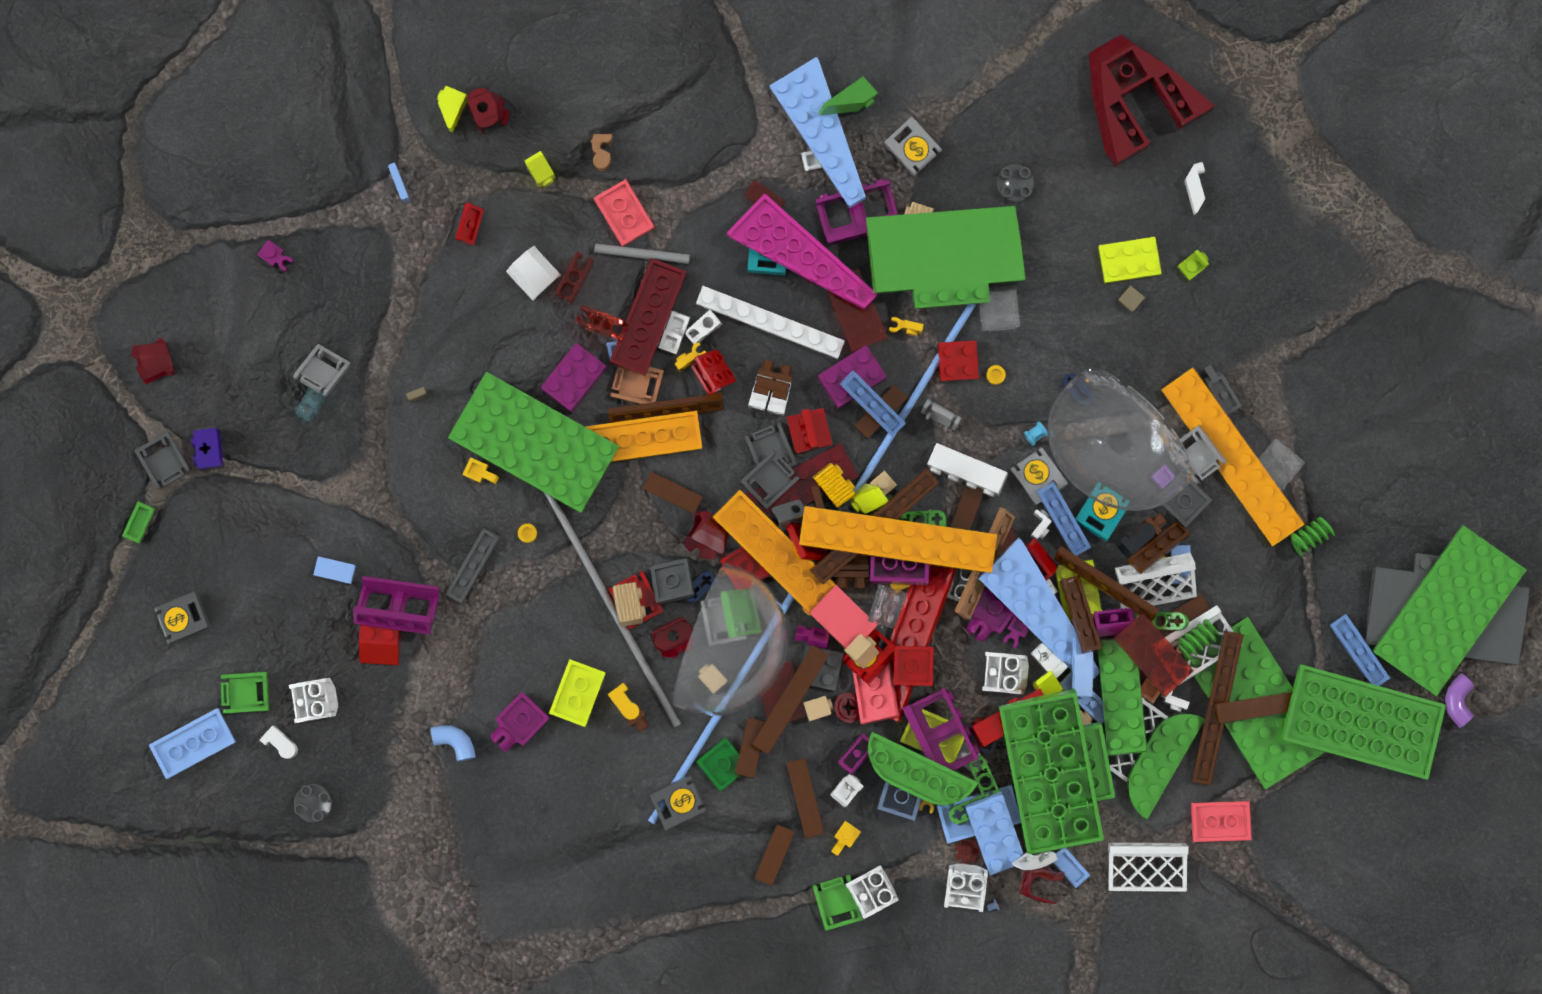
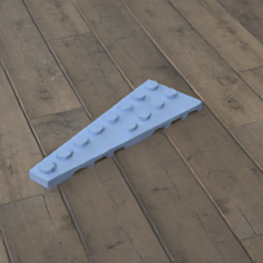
[770,57,866,208]
[978,538,1100,679]

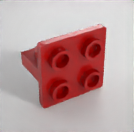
[690,349,736,395]
[787,408,832,454]

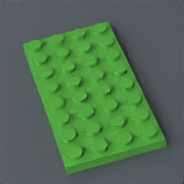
[448,372,619,513]
[1372,525,1527,696]
[1182,617,1325,789]
[1281,664,1446,780]

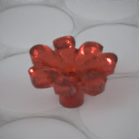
[955,839,980,864]

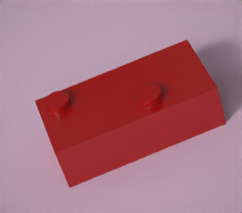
[969,689,1044,748]

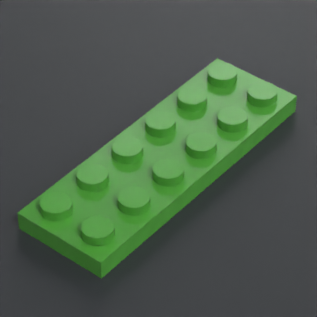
[1098,637,1147,756]

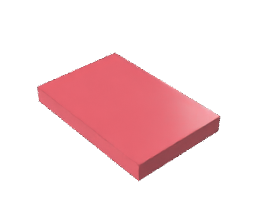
[593,179,655,247]
[809,585,877,649]
[853,662,899,725]
[1191,801,1252,842]

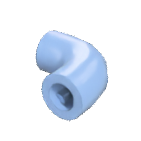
[431,725,476,761]

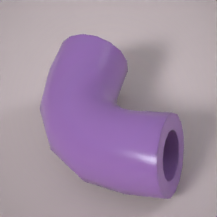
[1445,674,1474,728]

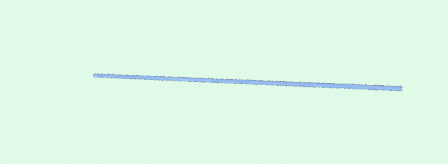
[648,304,976,825]

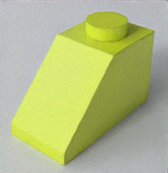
[437,86,467,133]
[525,151,555,188]
[849,483,888,514]
[1032,670,1063,695]

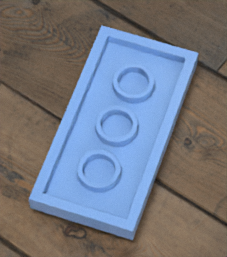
[149,708,236,779]
[937,785,1021,844]
[964,792,1024,875]

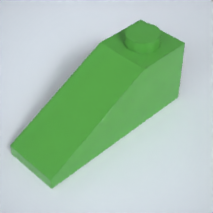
[818,76,878,115]

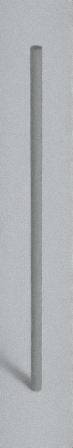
[544,493,681,728]

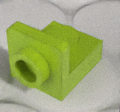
[1177,250,1209,281]

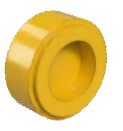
[986,365,1006,385]
[518,524,537,543]

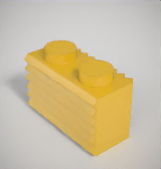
[813,463,856,508]

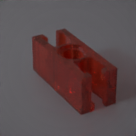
[555,251,595,305]
[574,305,628,342]

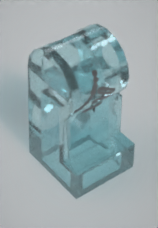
[295,387,326,422]

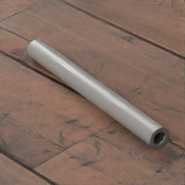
[594,243,690,264]

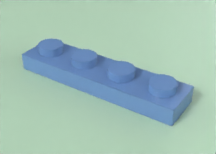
[840,370,906,437]
[1036,481,1091,556]
[1329,614,1390,686]

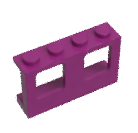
[816,179,898,246]
[353,576,439,635]
[902,688,980,770]

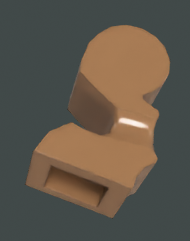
[591,134,613,172]

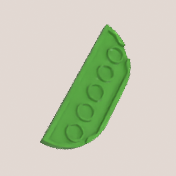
[1127,713,1204,819]
[868,732,978,805]

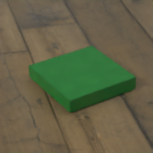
[696,737,739,792]

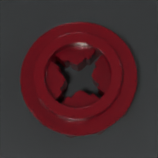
[833,692,860,723]

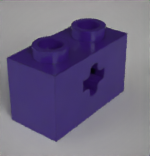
[191,428,224,471]

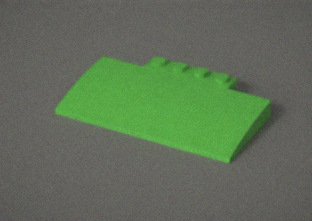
[866,206,1025,309]
[999,689,1115,854]

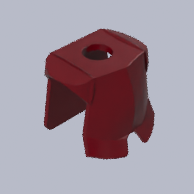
[467,88,509,134]
[132,337,176,384]
[683,511,729,559]
[651,617,695,658]
[1019,867,1065,904]

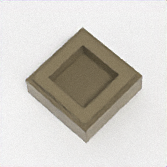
[1118,285,1145,312]
[406,387,428,403]

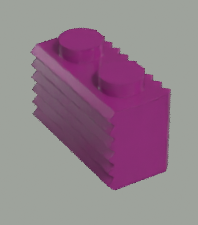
[1093,608,1135,637]
[838,734,869,775]

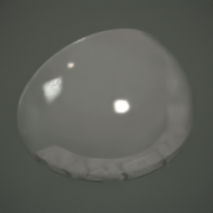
[1047,368,1193,511]
[673,563,788,716]

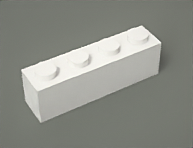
[928,443,1008,497]

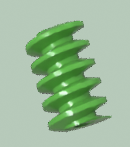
[1291,517,1335,557]
[1176,619,1219,660]

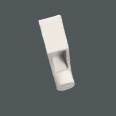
[1184,162,1205,215]

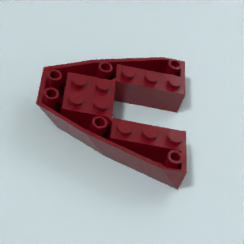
[1089,35,1215,167]

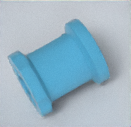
[1024,421,1049,446]

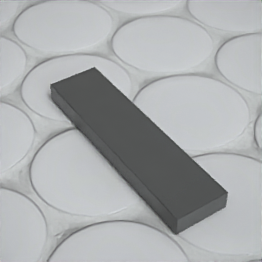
[445,528,500,604]

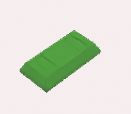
[122,501,155,544]

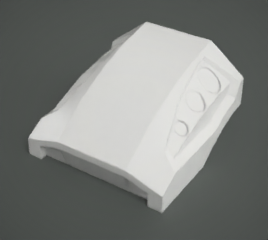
[506,246,561,301]
[982,652,1029,695]
[289,678,338,723]
[944,863,988,912]
[846,865,899,919]

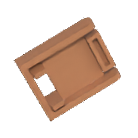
[610,367,664,404]

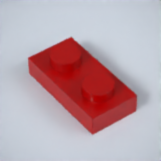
[455,203,484,245]

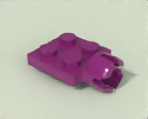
[966,587,1014,642]
[490,692,550,752]

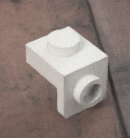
[1031,509,1052,540]
[1161,683,1190,712]
[830,774,864,807]

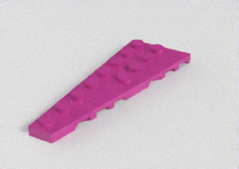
[727,194,877,309]

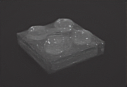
[979,290,1020,332]
[1258,438,1305,491]
[868,584,907,629]

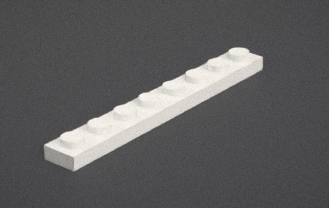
[696,286,845,359]

